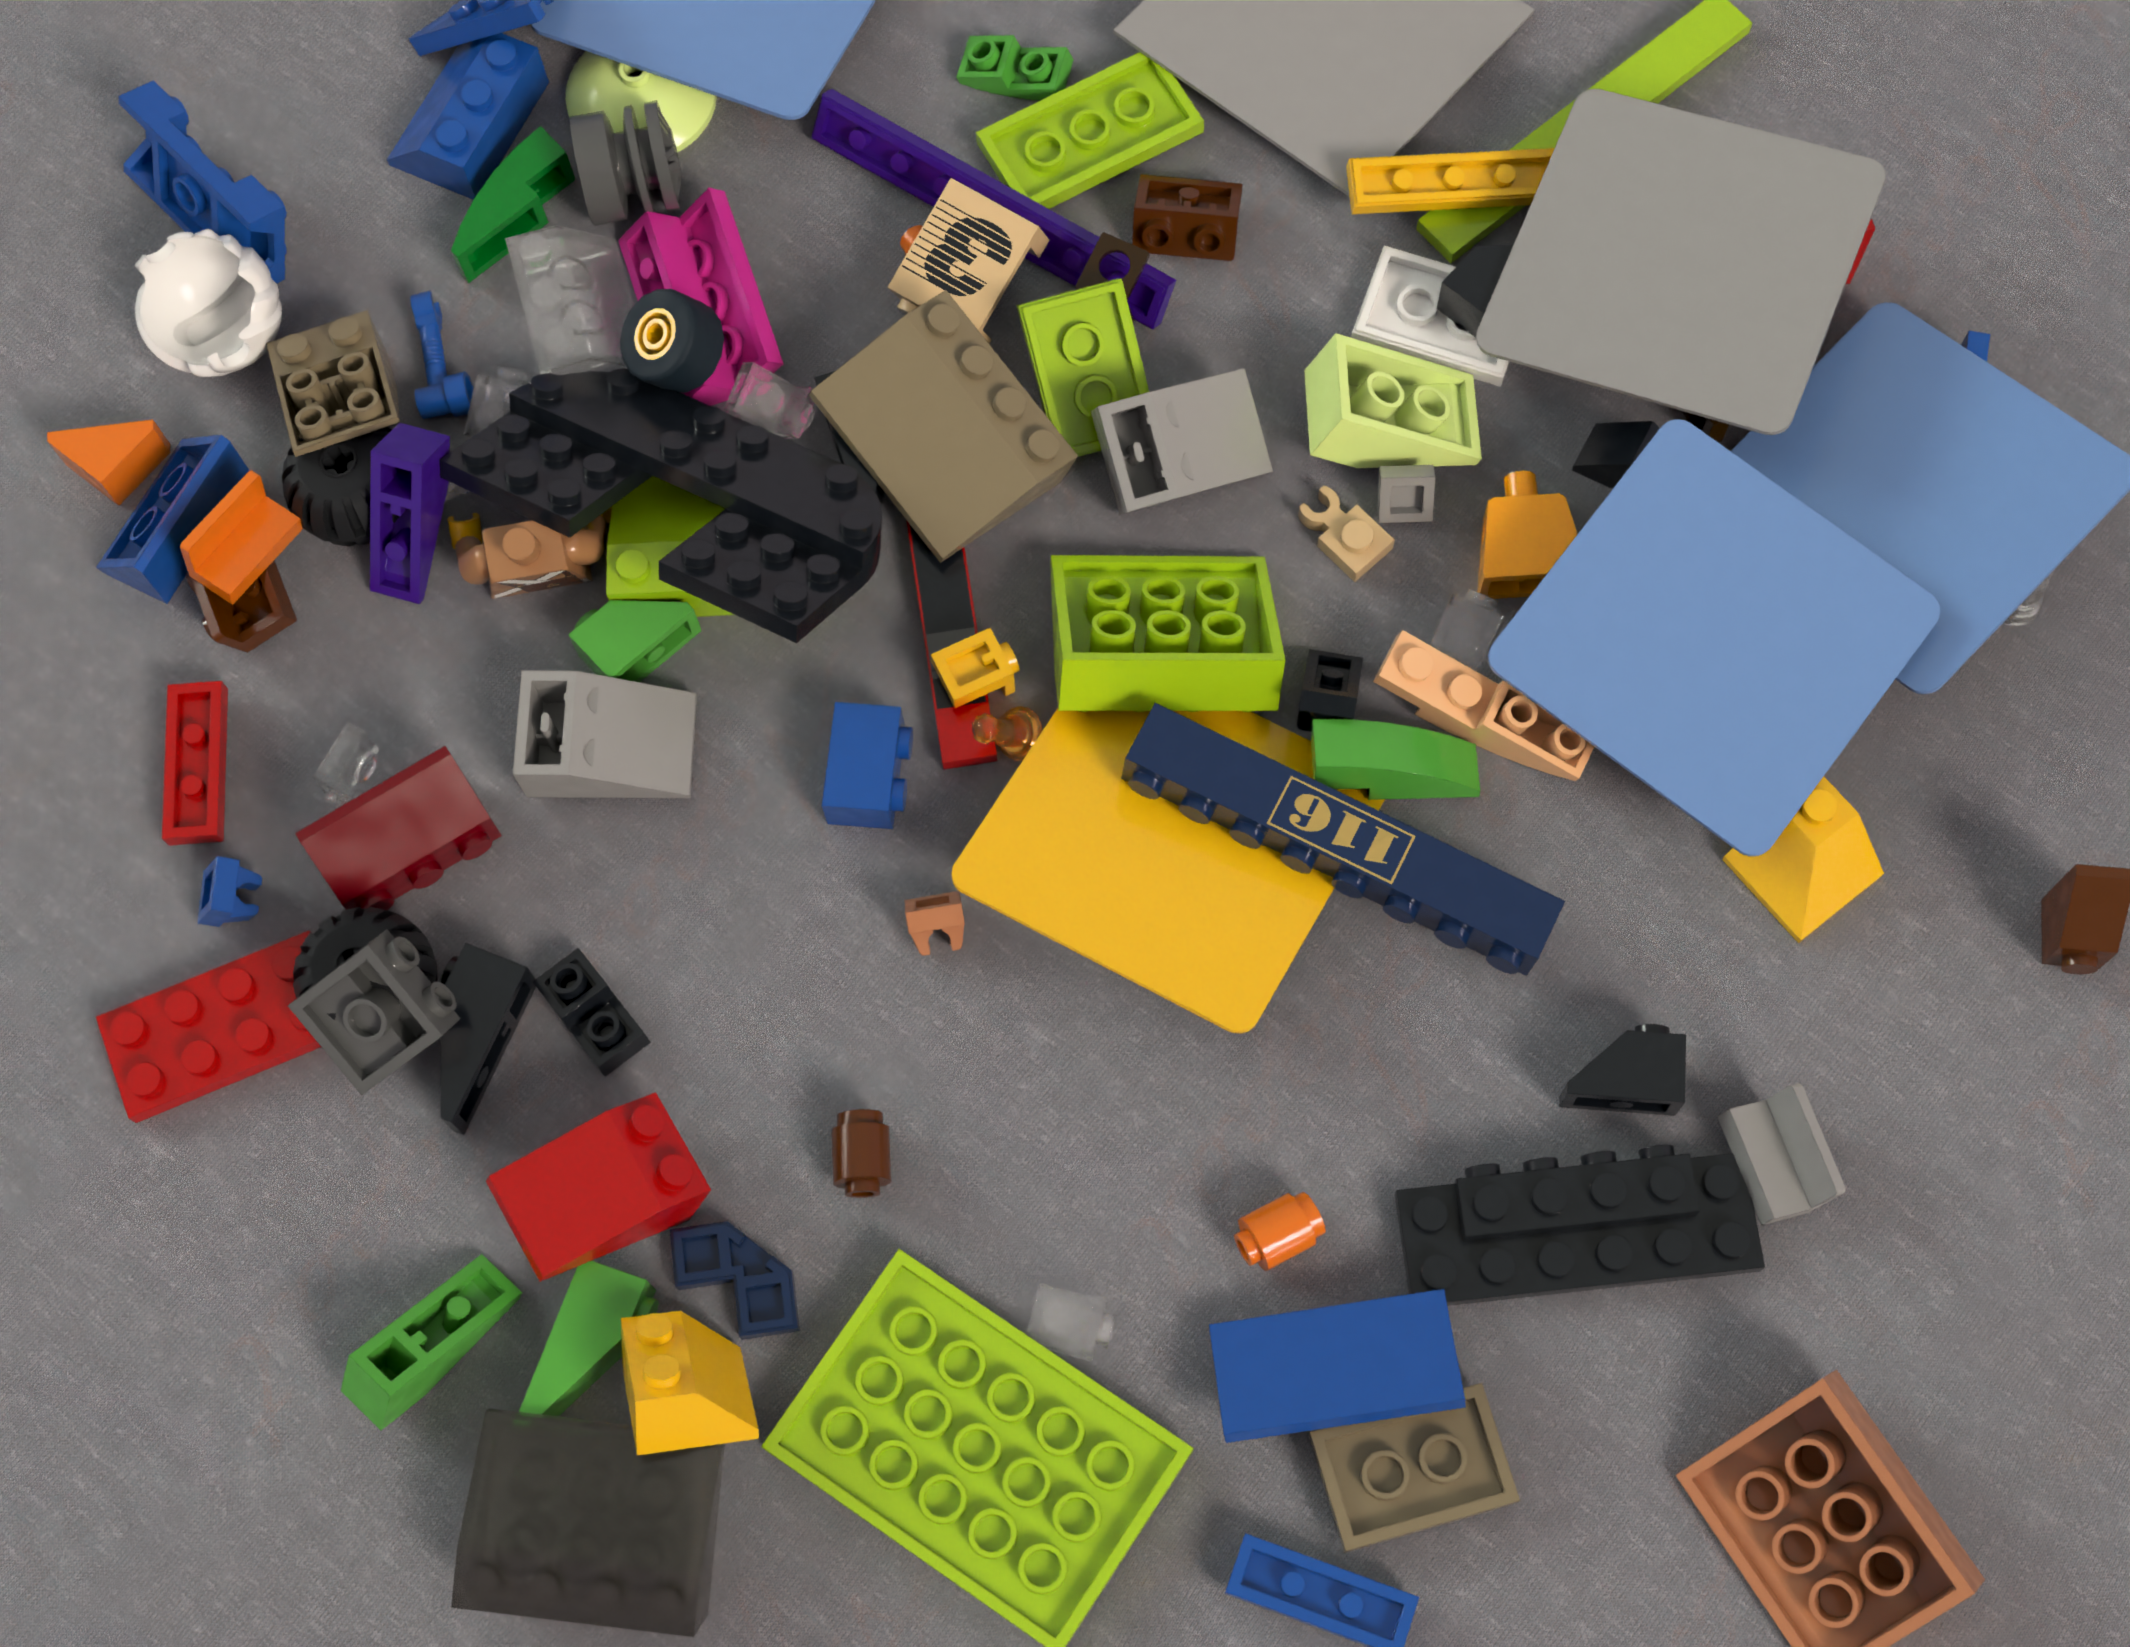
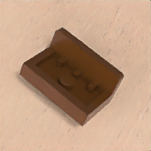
[181,552,297,653]

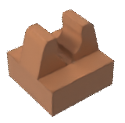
[905,891,965,956]

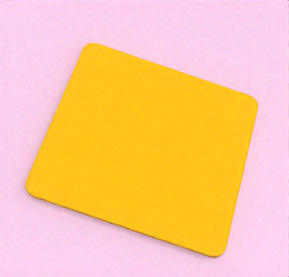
[951,708,1385,1033]

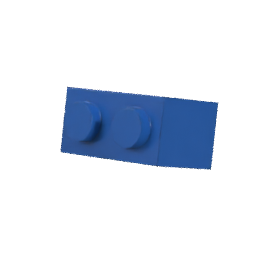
[822,702,913,829]

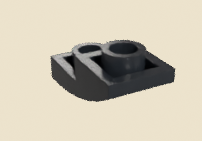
[533,948,651,1077]

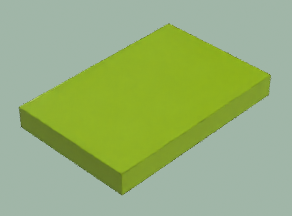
[1017,278,1149,457]

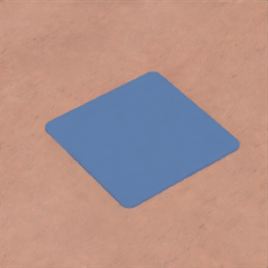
[531,0,876,120]
[1731,302,2130,694]
[1488,419,1940,857]

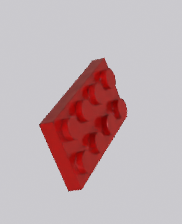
[96,930,321,1123]

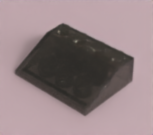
[451,1408,725,1637]

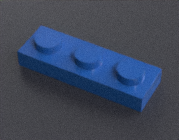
[1225,1533,1419,1647]

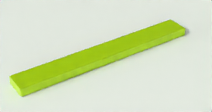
[1416,0,1753,264]

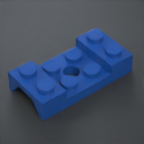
[118,80,287,284]

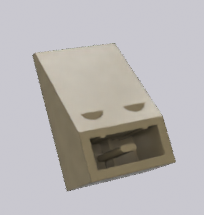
[266,310,400,457]

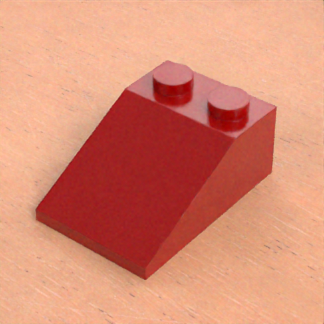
[486,1092,711,1282]

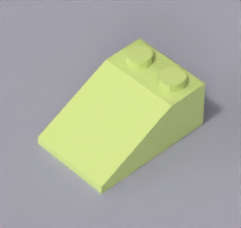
[1304,333,1482,468]

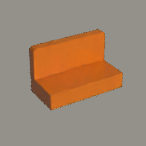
[180,470,303,605]

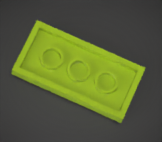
[976,52,1204,209]

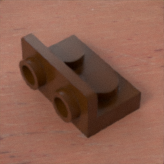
[1132,174,1243,261]

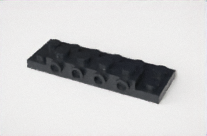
[1395,1145,1765,1306]

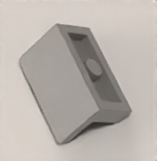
[1717,1083,1846,1225]

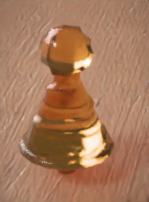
[971,706,1042,761]

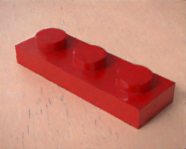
[162,681,228,846]

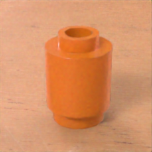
[1234,1192,1326,1271]

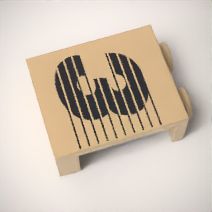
[887,178,1049,344]

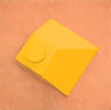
[1722,776,1884,943]

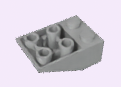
[1091,368,1273,515]
[513,670,697,798]

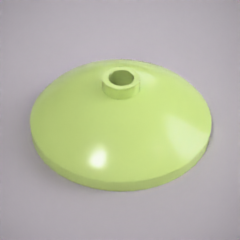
[565,51,717,152]

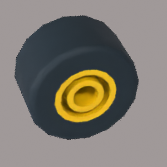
[620,289,724,393]

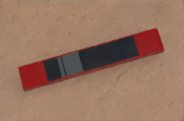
[906,520,998,770]

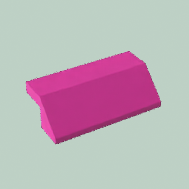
[618,188,784,406]

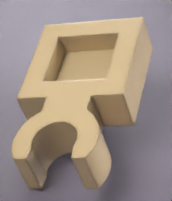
[1298,486,1395,582]

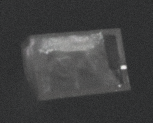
[505,225,634,375]

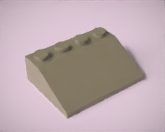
[809,290,1078,563]

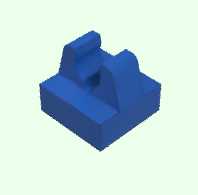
[197,856,262,927]

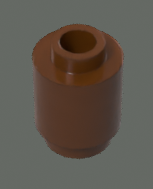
[831,1109,891,1198]

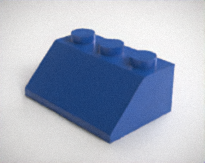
[387,33,549,200]

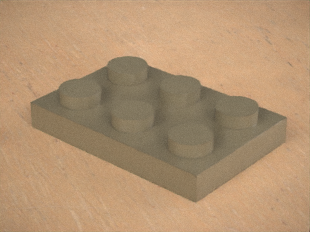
[1309,1383,1520,1553]

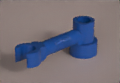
[410,290,478,420]

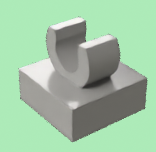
[1377,465,1435,523]

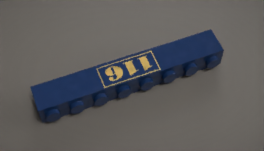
[1121,703,1565,976]

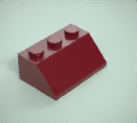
[295,746,502,910]

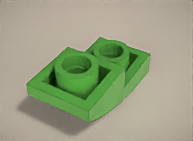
[956,35,1074,101]

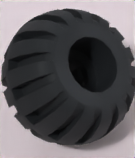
[282,427,399,546]
[293,907,437,1020]

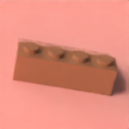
[1675,1369,1985,1647]

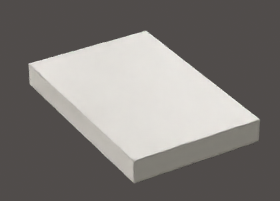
[1351,245,1510,387]

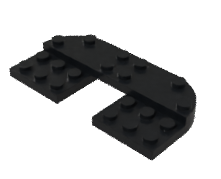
[439,369,882,644]

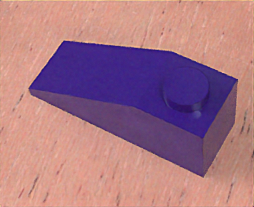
[370,423,450,604]

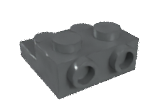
[288,929,461,1095]

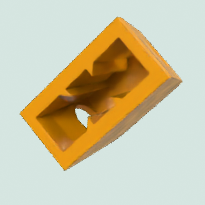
[1477,471,1578,600]

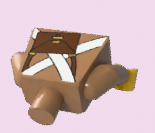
[447,507,612,599]

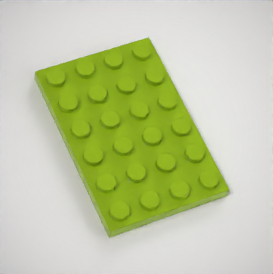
[761,1249,1194,1647]

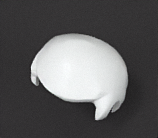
[135,229,282,377]

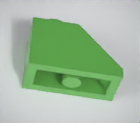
[568,600,702,682]

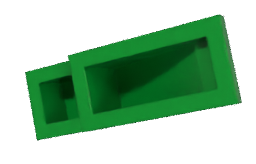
[451,126,576,283]

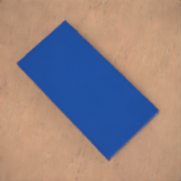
[1209,1289,1466,1443]

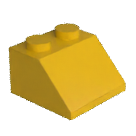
[621,1310,759,1455]

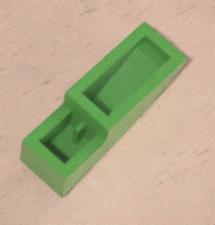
[1311,719,1480,800]

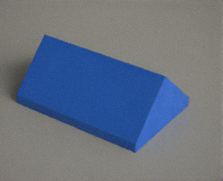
[96,435,250,604]

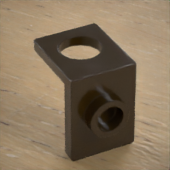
[1075,232,1150,322]

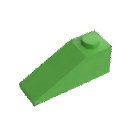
[340,1254,522,1430]
[513,1261,659,1438]

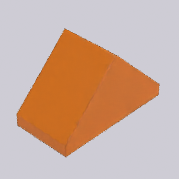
[47,419,170,506]

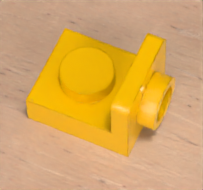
[931,628,1020,708]

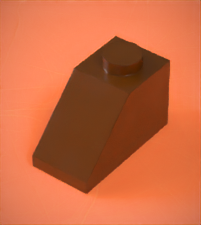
[2041,864,2130,974]

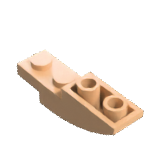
[1373,630,1594,781]

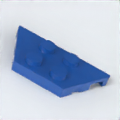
[409,0,555,56]

